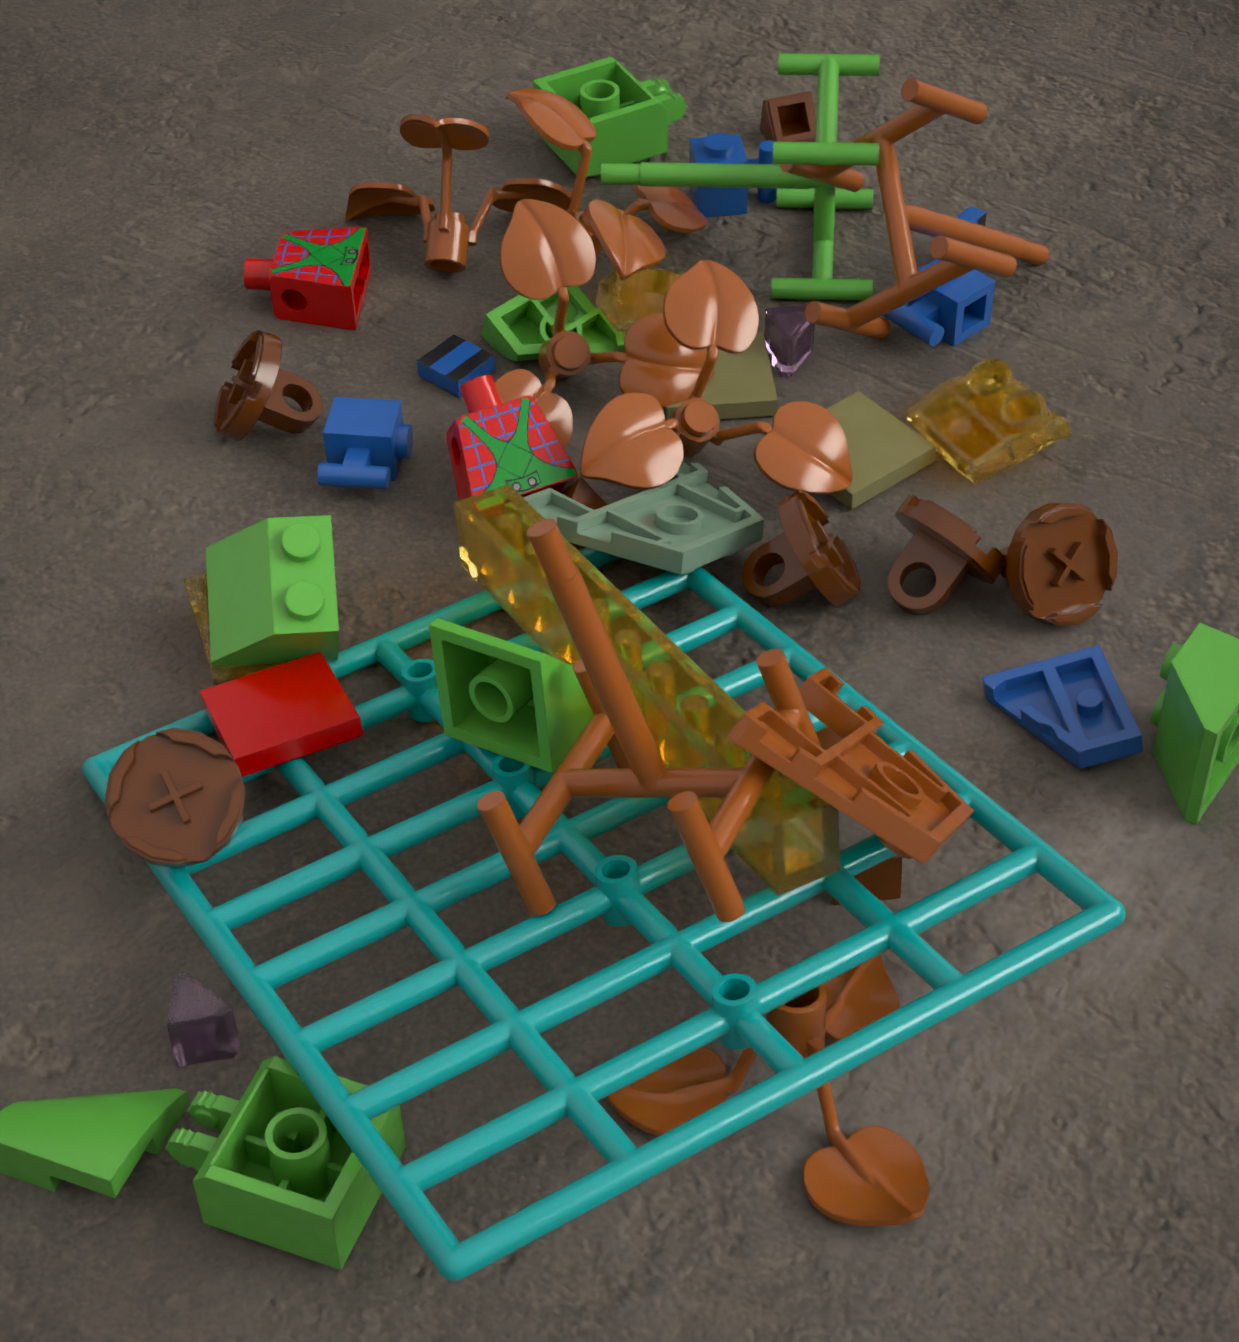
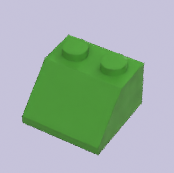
[206,515,339,667]
[429,618,593,773]
[1150,623,1239,825]

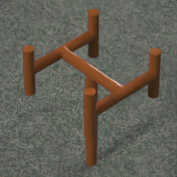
[779,78,1049,340]
[477,519,822,922]

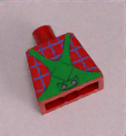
[243,227,372,330]
[446,375,578,524]

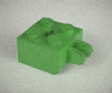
[533,57,688,177]
[165,1056,406,1270]

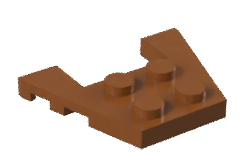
[727,667,974,865]

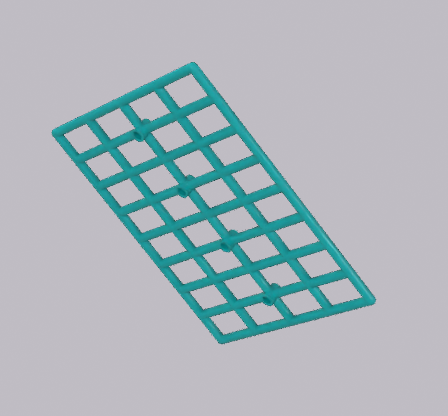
[82,547,1126,1282]

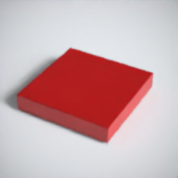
[199,651,364,777]

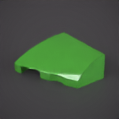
[481,286,626,361]
[0,1088,189,1198]

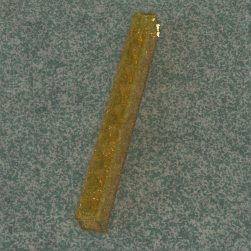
[454,484,840,896]

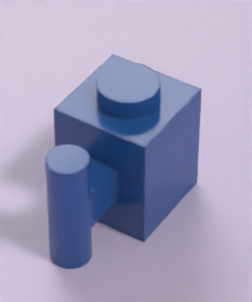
[689,133,777,217]
[883,259,995,347]
[317,397,413,490]

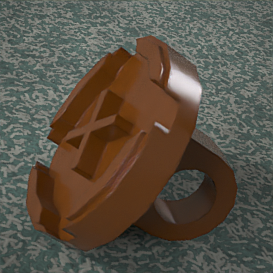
[213,330,323,441]
[742,490,861,607]
[888,494,1007,615]
[999,503,1118,625]
[105,728,247,868]

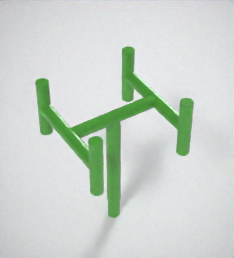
[601,53,880,301]

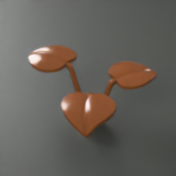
[505,88,708,280]
[345,114,572,273]
[495,199,714,449]
[580,260,853,495]
[605,954,929,1226]

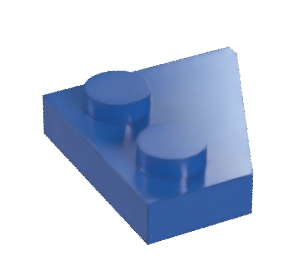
[982,645,1143,769]

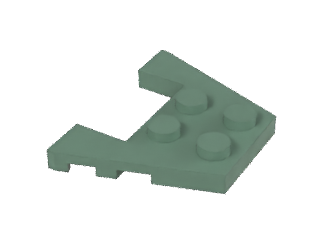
[510,461,765,575]

